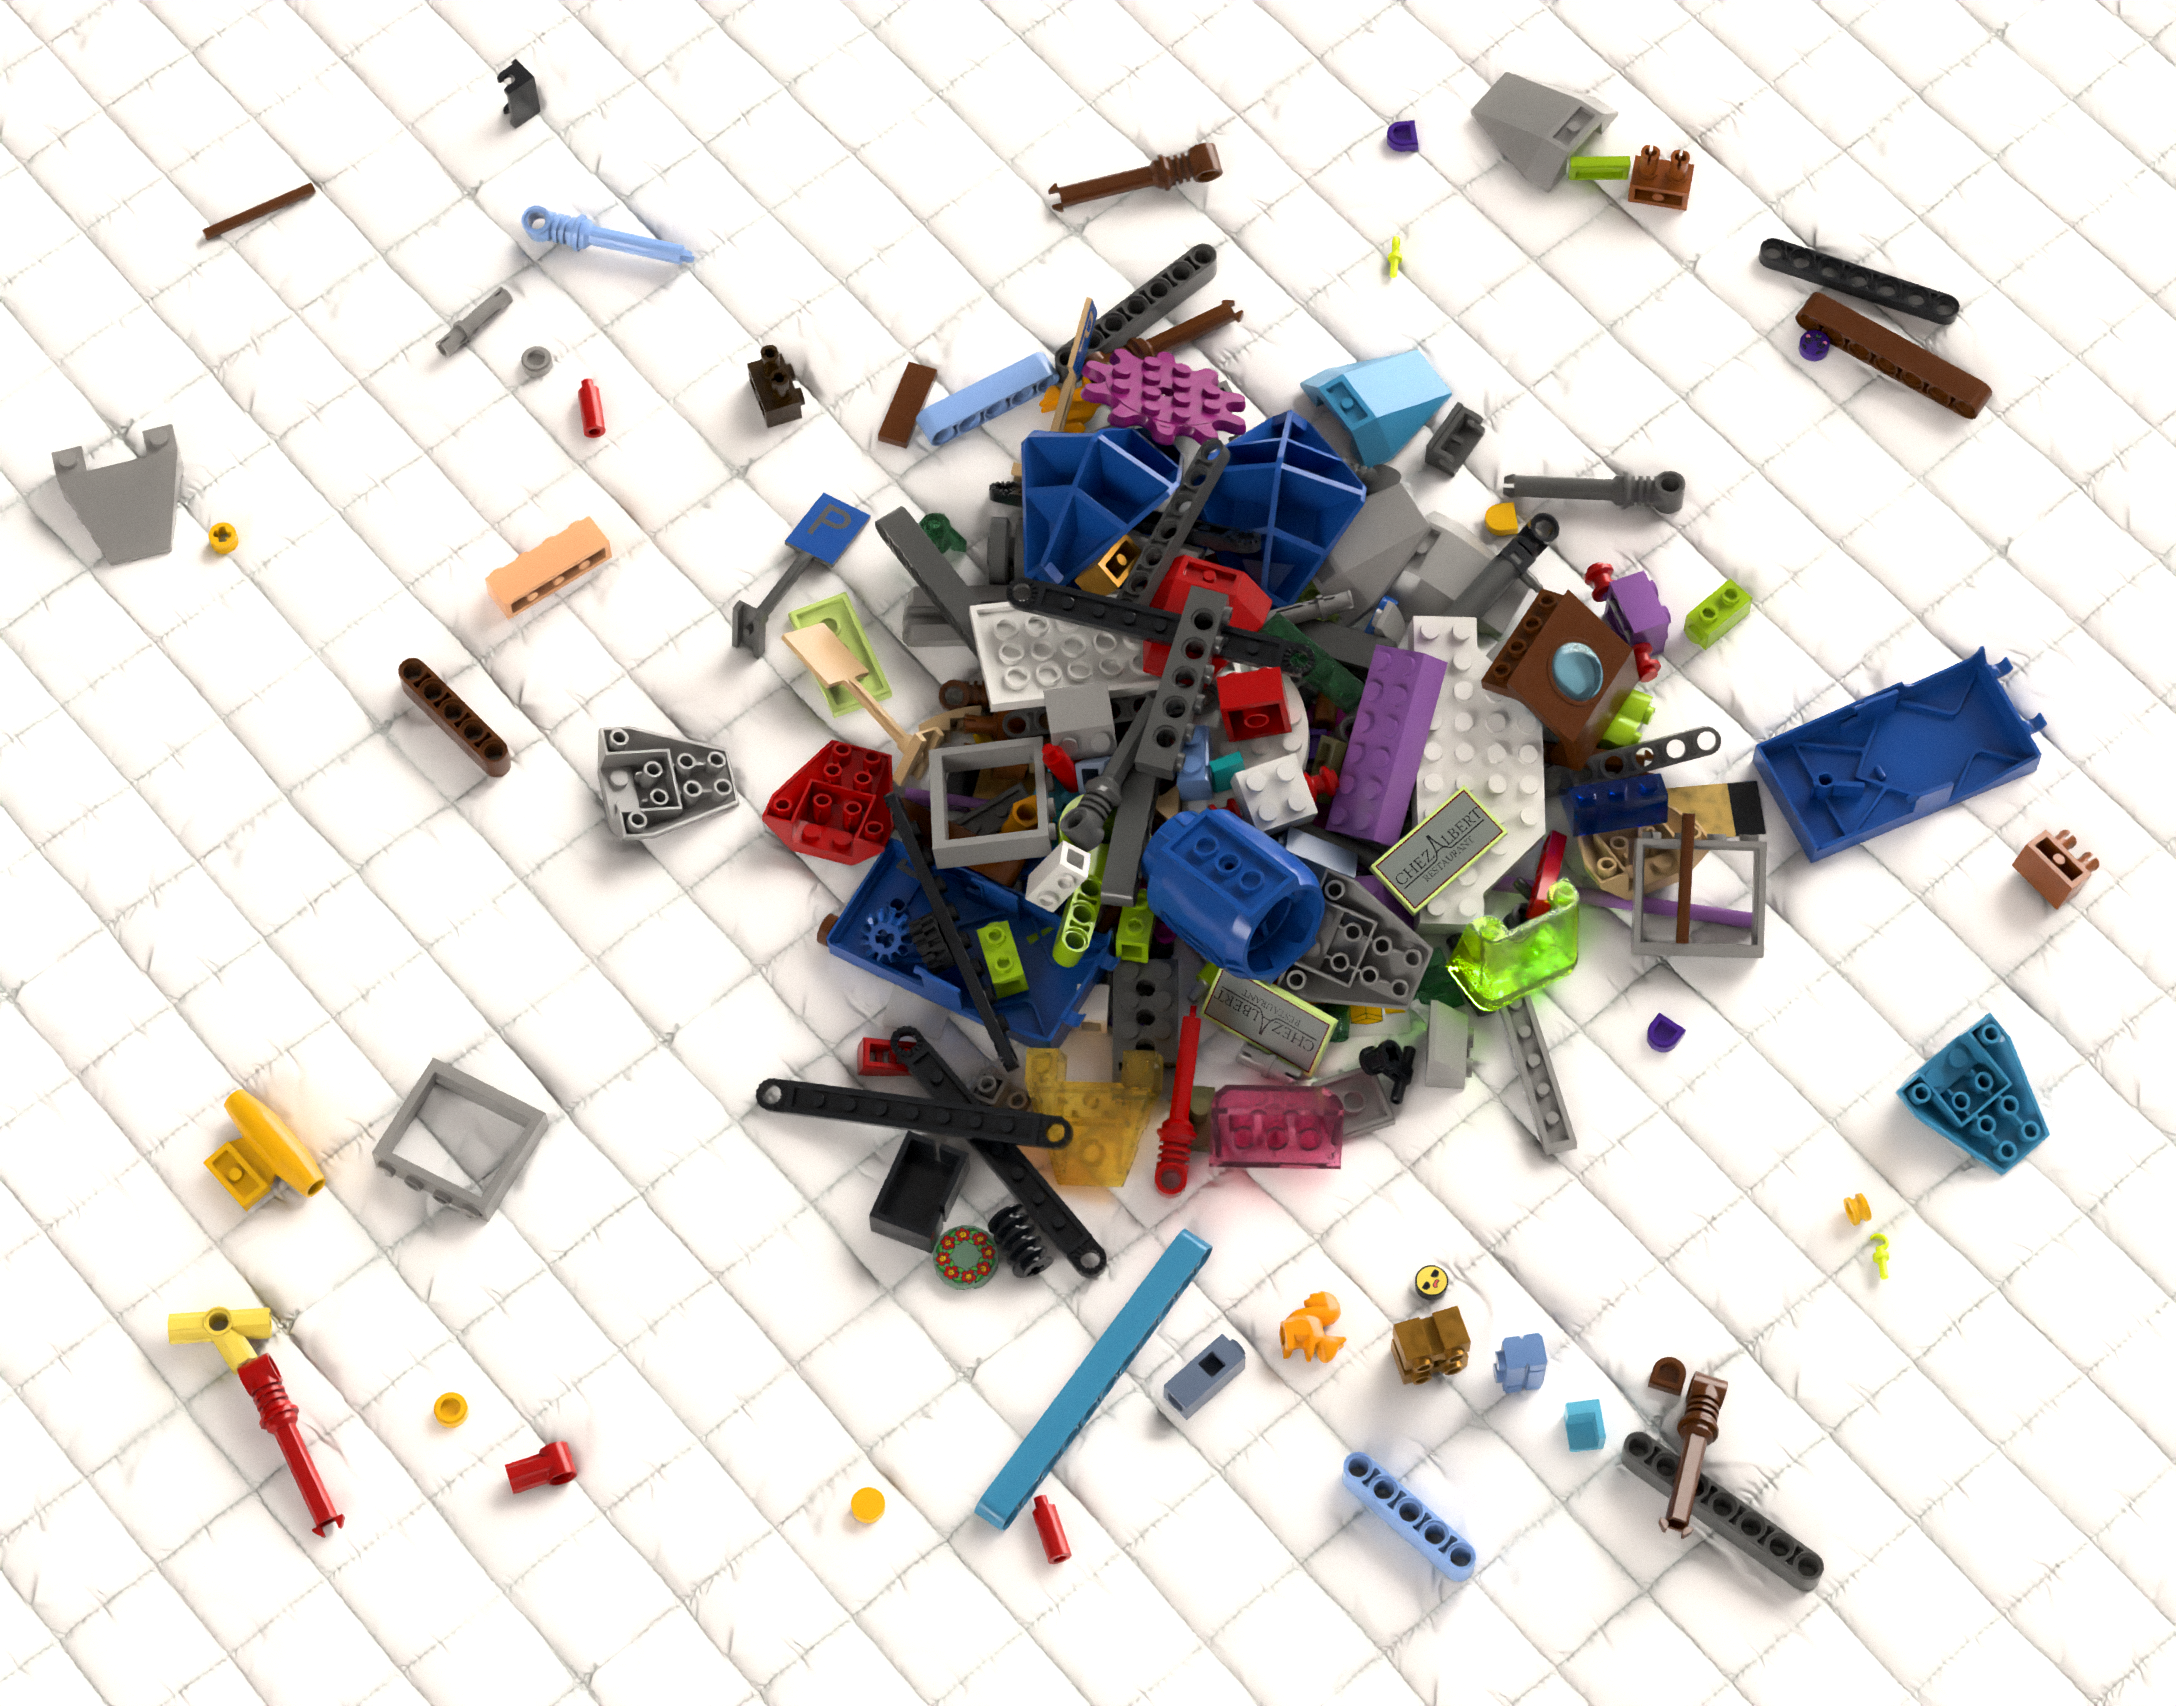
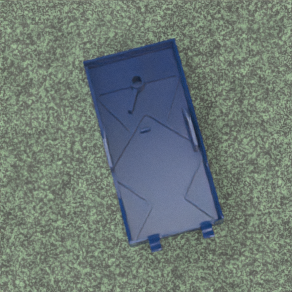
[1752,646,2047,863]
[826,837,1121,1058]

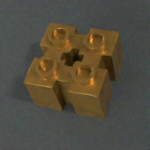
[1391,1305,1471,1385]

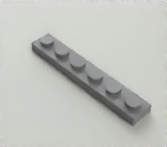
[1491,970,1578,1156]

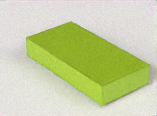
[1568,156,1631,180]

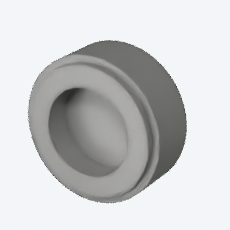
[521,346,553,377]

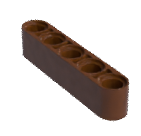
[398,658,511,777]
[894,797,1027,889]

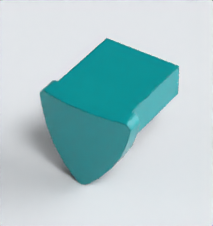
[1209,751,1246,793]

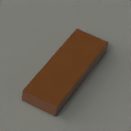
[878,362,938,449]

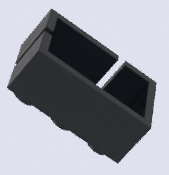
[869,1130,970,1254]

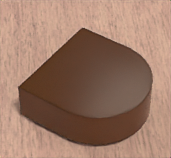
[1648,1357,1686,1397]

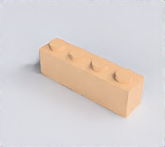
[485,516,612,620]

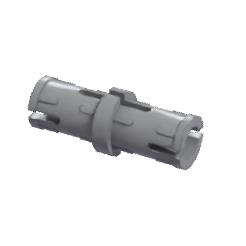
[1236,1043,1303,1090]

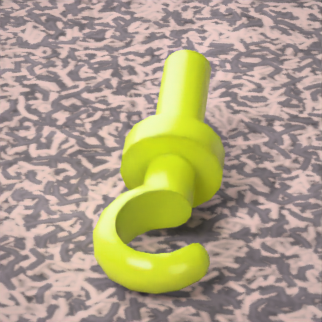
[1388,236,1403,278]
[1870,1233,1890,1280]

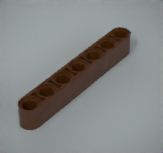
[1795,292,1992,419]

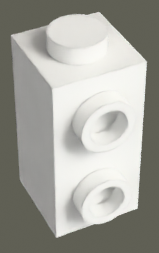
[1025,840,1091,913]

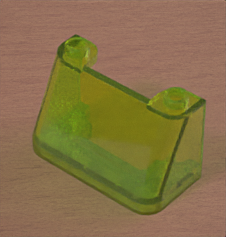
[1445,877,1580,1011]

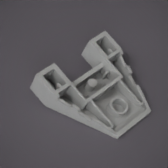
[51,424,184,566]

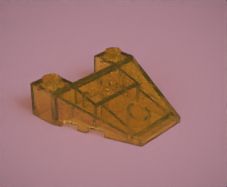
[1025,1048,1164,1187]

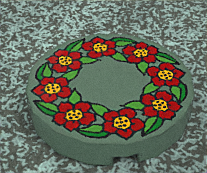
[933,1225,999,1290]

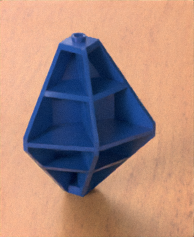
[1193,410,1367,610]
[1021,426,1185,586]

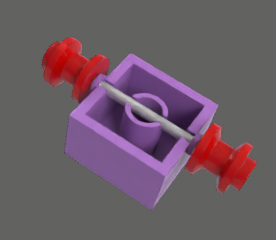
[1583,562,1671,683]

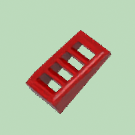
[857,1037,916,1076]

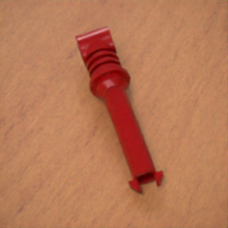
[1154,1005,1202,1199]
[237,1353,345,1538]

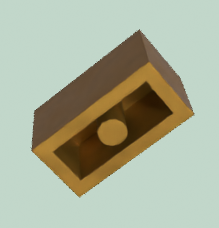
[1074,534,1142,596]

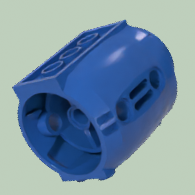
[1141,808,1325,985]

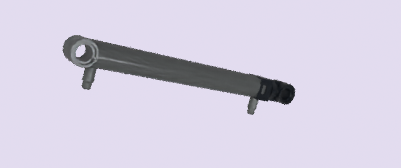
[1330,513,1560,756]

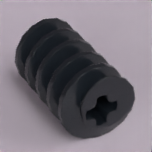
[987,1204,1054,1278]

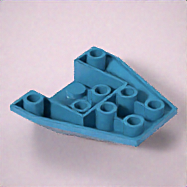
[1300,350,1452,468]
[1895,1013,2050,1176]

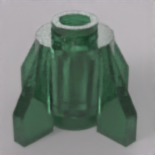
[918,512,967,554]
[1413,946,1465,1009]

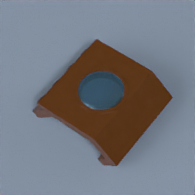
[1481,588,1639,772]

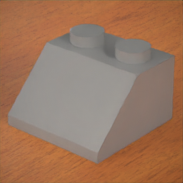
[1043,681,1117,761]
[1425,1000,1474,1089]

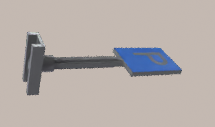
[732,492,871,659]

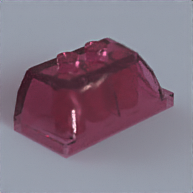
[1208,1085,1344,1169]

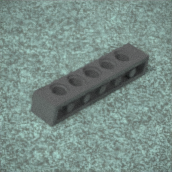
[1135,585,1233,781]

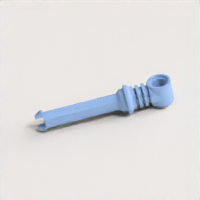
[521,205,695,265]

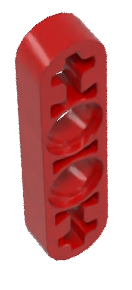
[1525,829,1567,924]

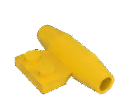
[203,1089,326,1212]

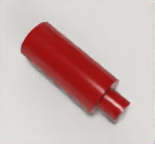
[577,378,606,438]
[1042,743,1079,793]
[1032,1495,1072,1564]

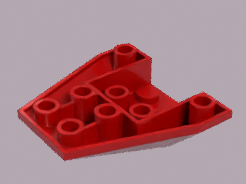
[1143,555,1272,690]
[762,740,894,866]

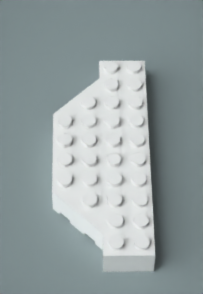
[1408,616,1546,935]

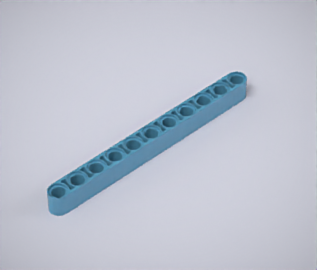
[974,1229,1213,1532]

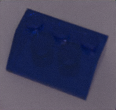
[1559,773,1668,837]

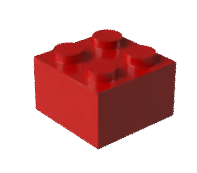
[1216,667,1292,742]

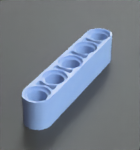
[916,352,1060,446]
[1342,1452,1476,1582]

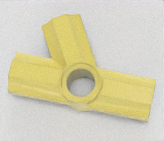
[168,1306,272,1375]

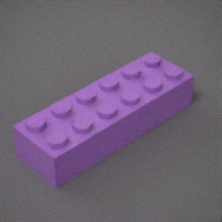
[1325,644,1448,847]

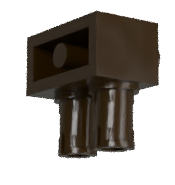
[747,345,805,428]

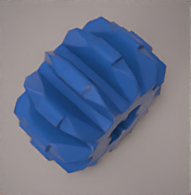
[859,907,913,962]

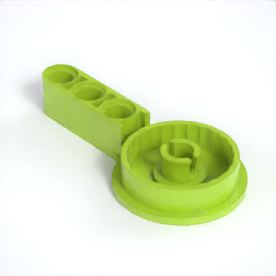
[1053,794,1152,968]

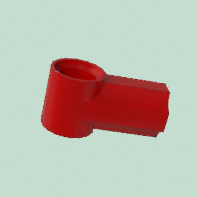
[505,1441,577,1494]

